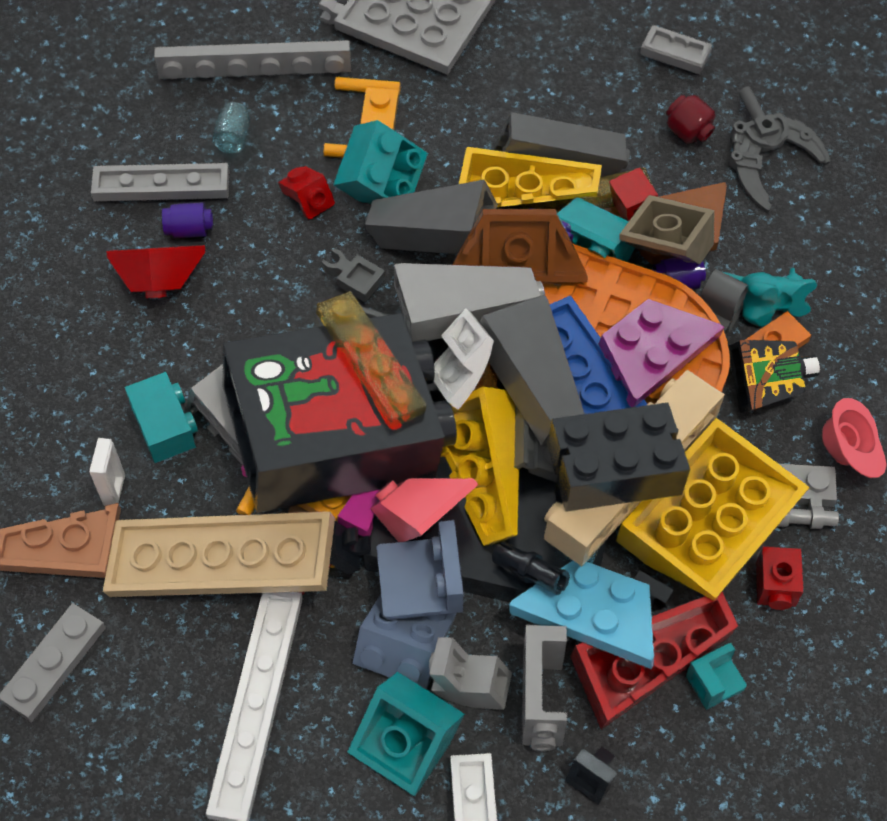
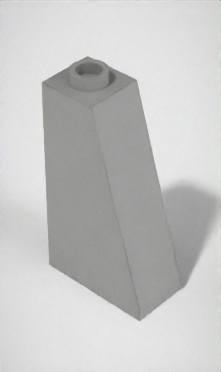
[394,263,545,341]

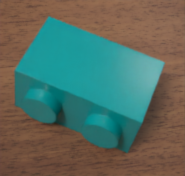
[124,372,198,464]

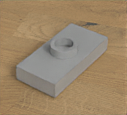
[640,25,712,75]

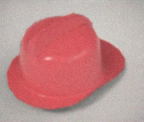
[822,398,887,478]

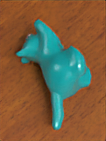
[723,268,817,326]

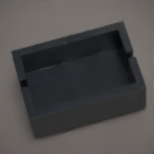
[547,402,690,512]

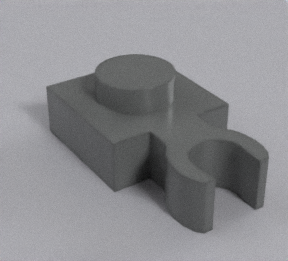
[322,249,386,303]

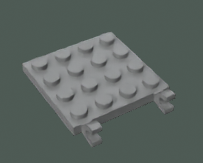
[319,0,496,75]

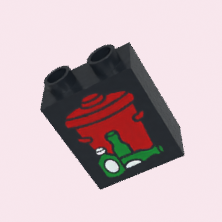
[222,313,457,513]

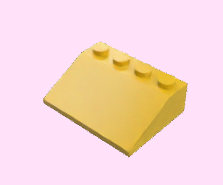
[616,418,809,601]

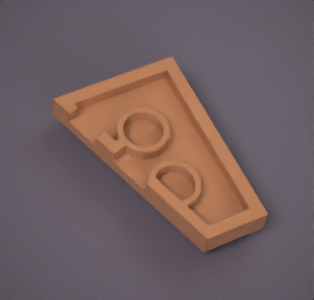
[0,503,121,578]

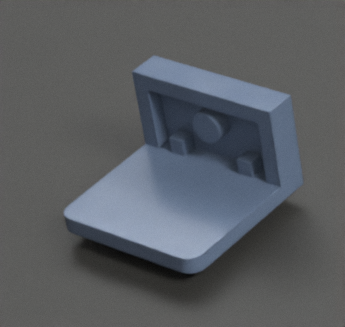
[352,594,456,689]

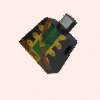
[728,340,820,413]

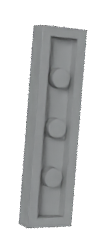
[91,163,229,201]

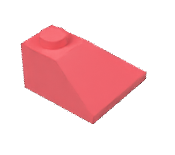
[370,478,478,542]

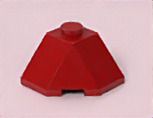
[106,245,205,298]

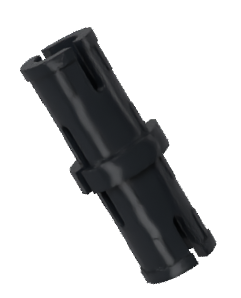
[492,541,570,595]

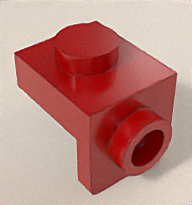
[278,166,335,219]

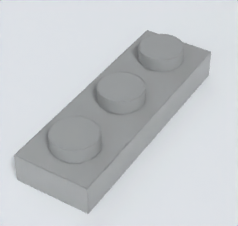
[0,603,106,723]

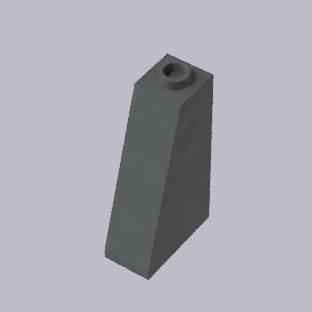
[492,112,630,181]
[365,180,498,254]
[479,295,585,445]

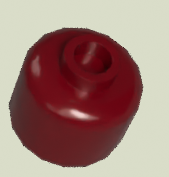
[666,95,715,144]

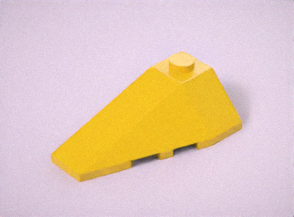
[459,147,602,207]
[441,387,519,546]

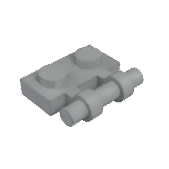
[777,464,839,529]

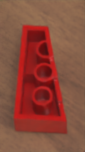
[570,592,738,730]

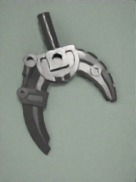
[728,87,831,213]

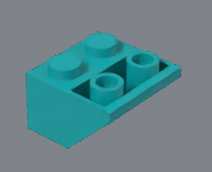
[333,120,428,204]
[558,197,635,262]

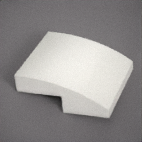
[434,308,494,410]

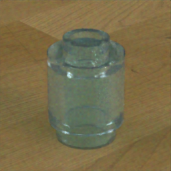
[212,102,251,153]

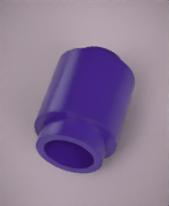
[162,202,213,239]
[652,258,706,290]

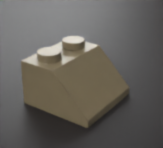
[619,195,715,264]

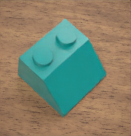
[347,672,465,796]

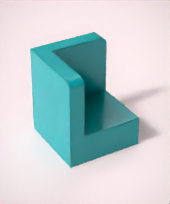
[686,643,747,710]

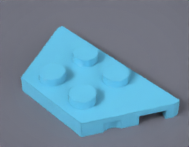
[509,561,654,669]

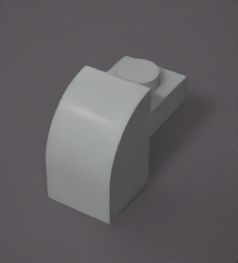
[429,637,512,710]

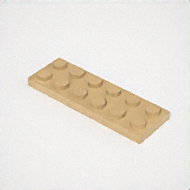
[103,511,335,597]

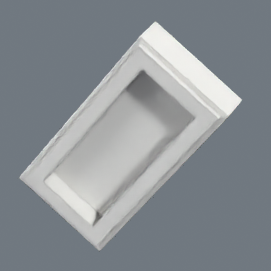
[89,438,125,506]

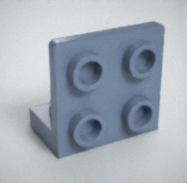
[377,520,463,620]

